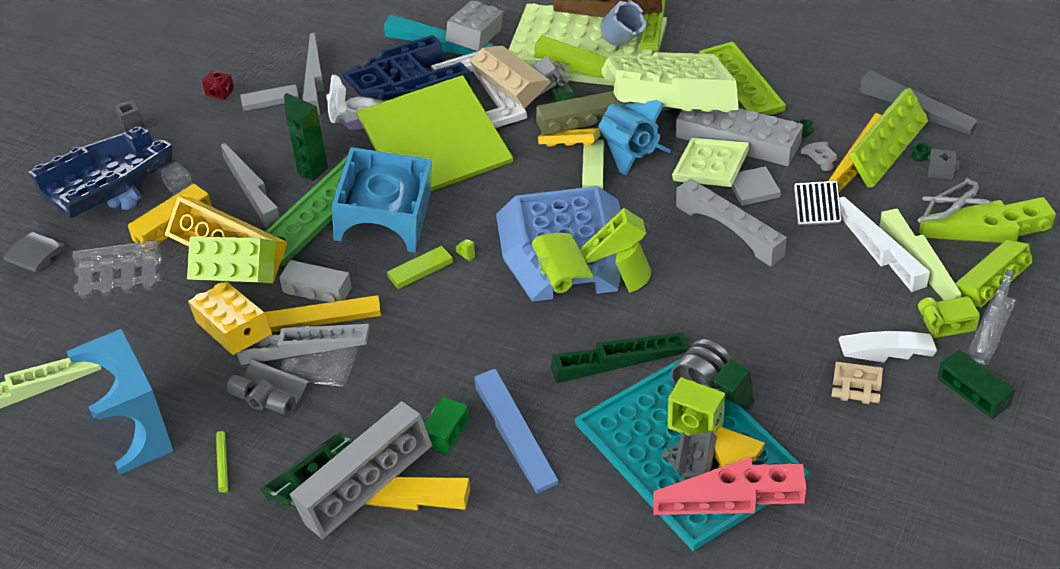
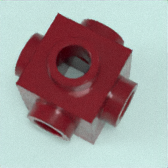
[202,70,234,100]

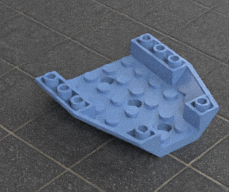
[496,186,621,302]

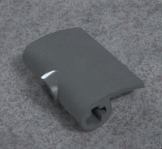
[227,360,308,416]

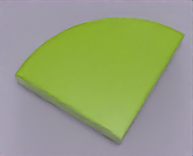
[456,239,475,261]

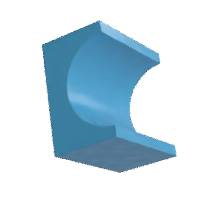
[332,147,432,253]

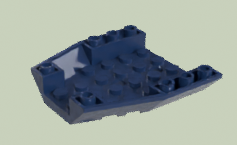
[29,127,172,219]

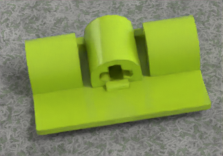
[532,233,593,293]

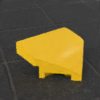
[713,427,765,468]

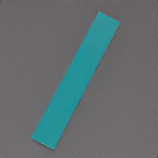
[384,15,494,55]

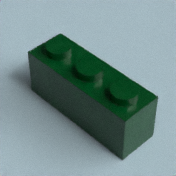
[937,349,1015,419]

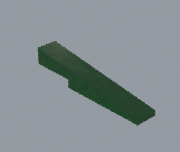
[550,333,689,383]

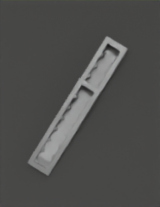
[303,33,324,115]
[221,143,280,229]
[236,324,370,365]

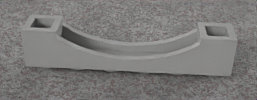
[676,178,787,266]

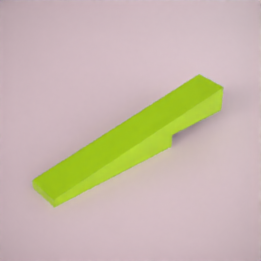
[534,35,608,78]

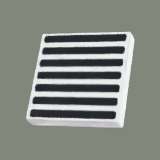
[794,181,841,226]

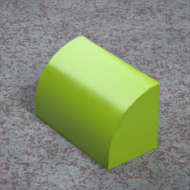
[616,241,651,293]

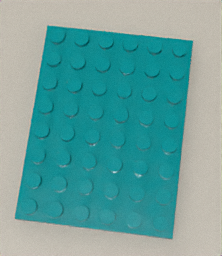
[575,359,810,551]

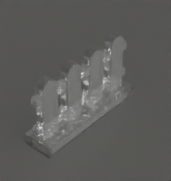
[73,241,162,299]
[967,269,1016,366]

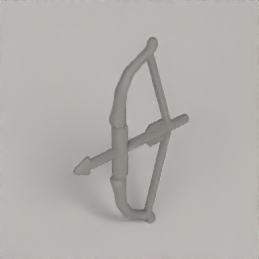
[917,177,990,223]

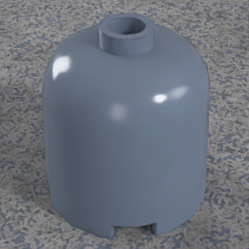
[600,1,647,46]

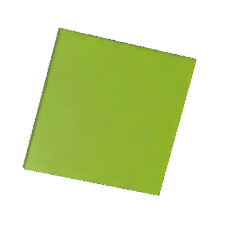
[356,75,513,191]

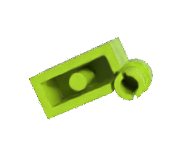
[918,296,980,338]

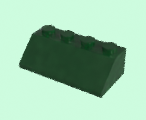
[284,93,328,181]

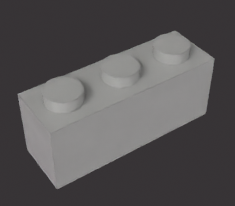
[279,260,352,303]

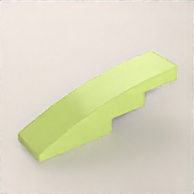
[582,140,604,189]

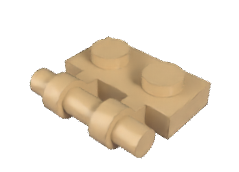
[831,362,883,404]

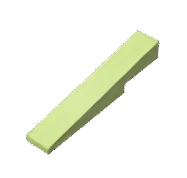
[879,209,961,301]
[0,358,101,409]

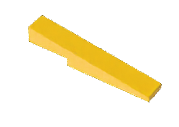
[828,113,882,193]
[365,477,470,510]

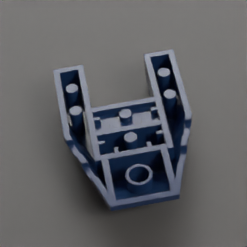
[343,35,471,100]

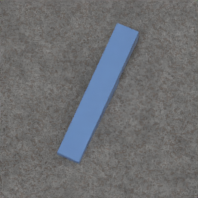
[474,369,558,493]

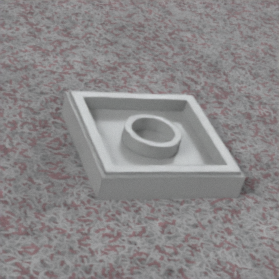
[731,166,781,206]

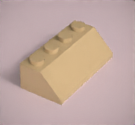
[470,46,551,109]

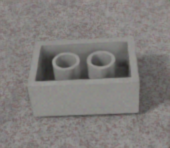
[446,1,504,51]

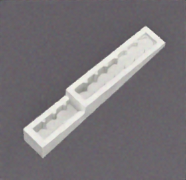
[839,197,930,292]

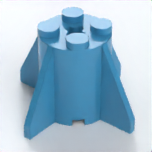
[598,100,671,175]

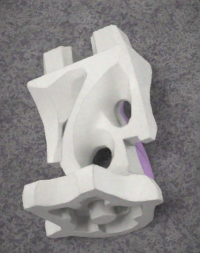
[326,75,388,130]

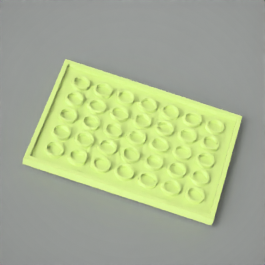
[509,4,667,86]

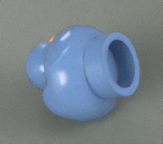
[107,185,141,210]

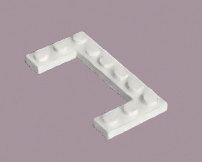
[431,51,527,128]

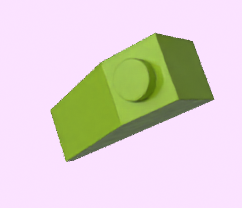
[580,208,646,264]

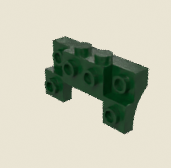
[260,432,354,507]

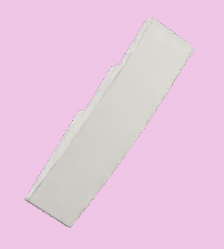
[838,331,937,362]

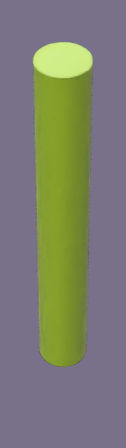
[216,431,228,493]

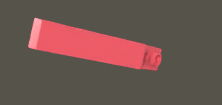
[653,457,806,515]

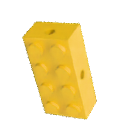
[188,281,272,355]

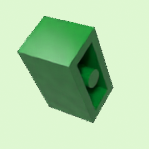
[424,397,469,454]

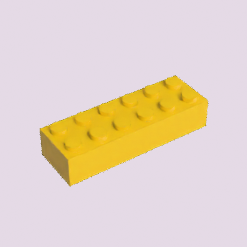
[165,196,288,282]

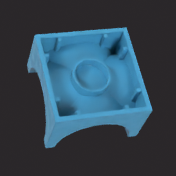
[67,329,173,475]

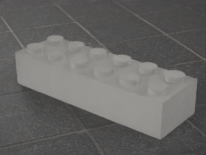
[676,108,803,166]
[290,401,432,539]

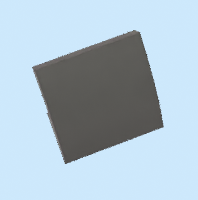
[3,232,65,272]

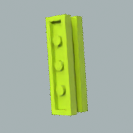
[955,240,1033,308]

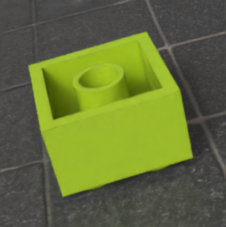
[668,377,725,436]

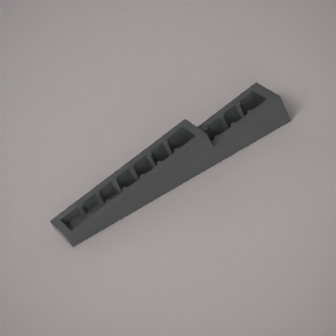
[860,70,977,135]

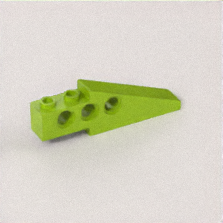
[919,197,1056,243]

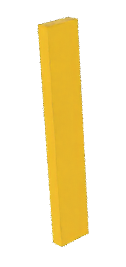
[264,295,381,332]

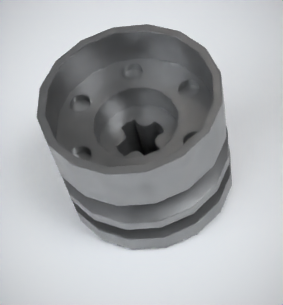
[671,339,732,389]

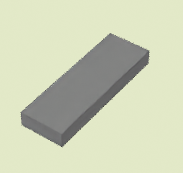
[240,84,299,111]

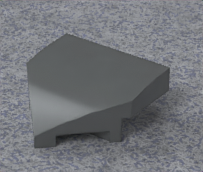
[662,431,717,480]

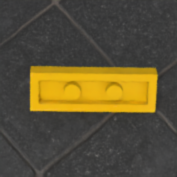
[538,128,601,146]

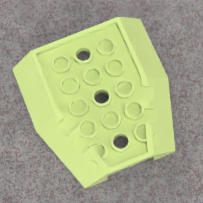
[601,52,739,112]

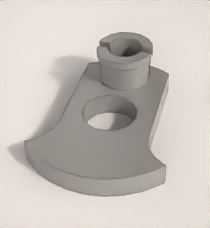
[801,142,837,171]

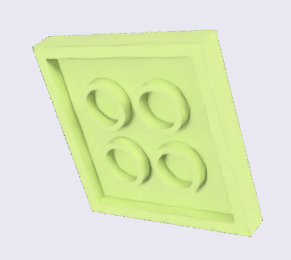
[672,138,749,187]

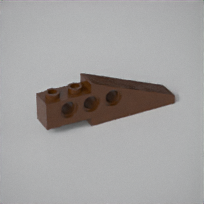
[552,0,662,18]

